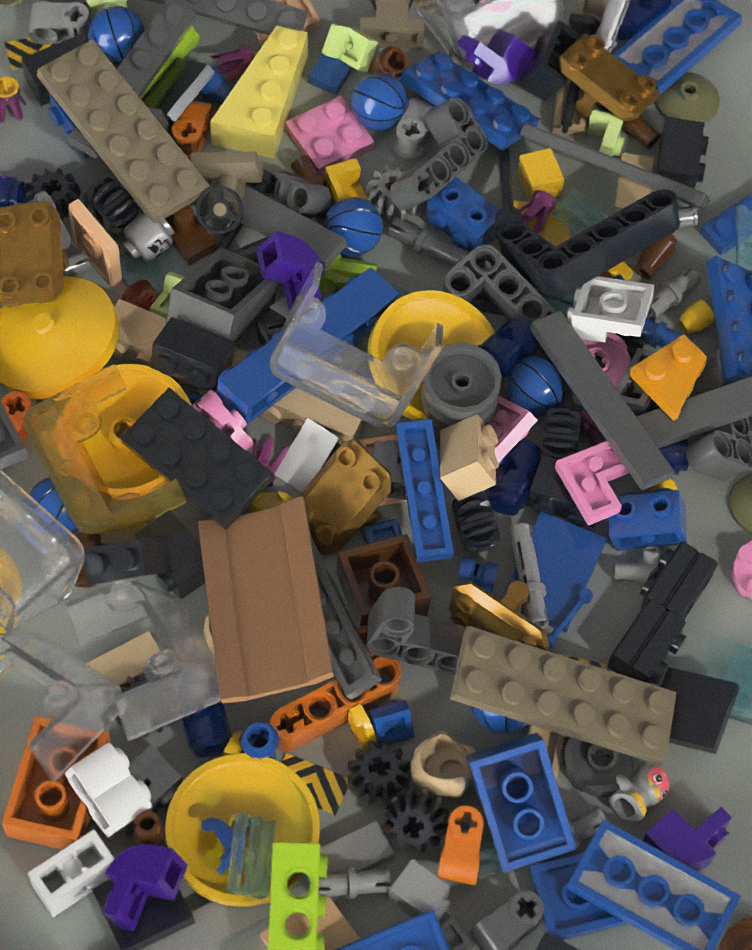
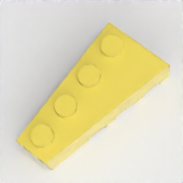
[210,26,308,159]

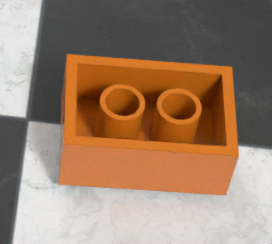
[2,716,111,850]

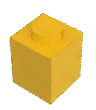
[517,148,564,201]

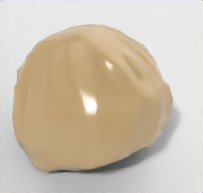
[410,730,477,799]

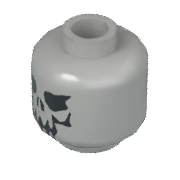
[123,212,174,262]

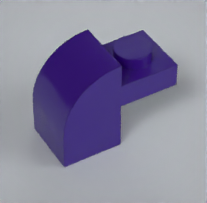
[457,28,536,85]
[256,231,325,316]
[642,807,732,871]
[103,844,188,931]

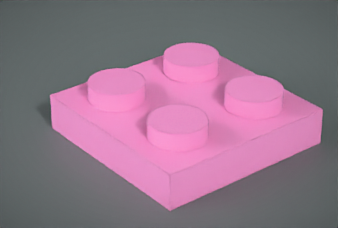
[285,96,375,176]

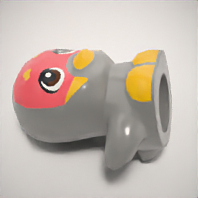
[608,764,669,823]

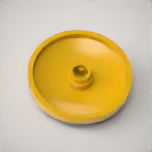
[0,276,120,399]
[367,290,503,426]
[54,364,192,500]
[165,753,320,907]

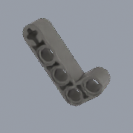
[390,97,487,210]
[443,245,557,357]
[686,347,752,481]
[366,587,467,675]

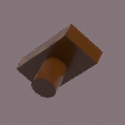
[165,205,217,266]

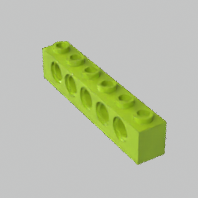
[268,842,328,950]

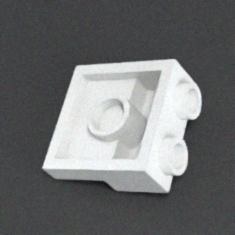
[567,276,654,343]

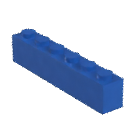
[217,267,399,424]

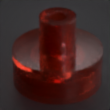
[121,279,157,311]

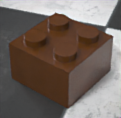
[336,534,431,628]

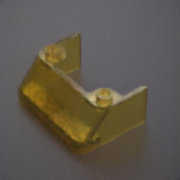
[23,364,187,534]

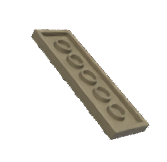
[37,39,210,224]
[450,626,676,765]

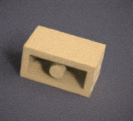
[440,414,499,501]

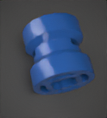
[456,557,498,594]

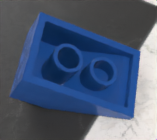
[465,733,576,872]

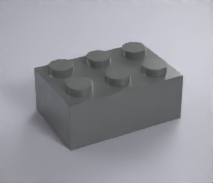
[166,247,279,342]

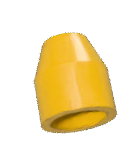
[678,299,715,334]

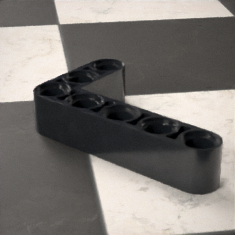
[497,189,680,297]

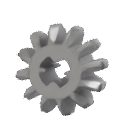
[366,164,420,222]

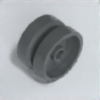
[421,343,502,430]

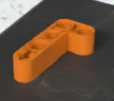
[270,626,401,752]

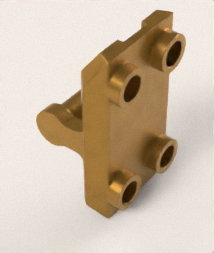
[559,34,661,121]
[0,201,69,307]
[298,439,392,554]
[448,581,549,651]

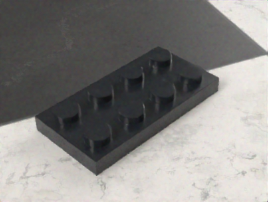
[120,387,274,530]

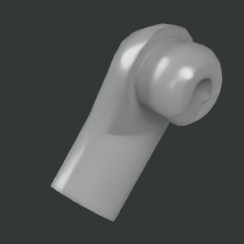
[613,545,662,582]

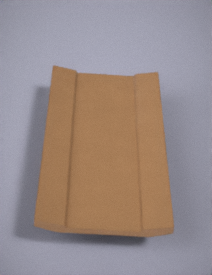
[198,496,334,703]

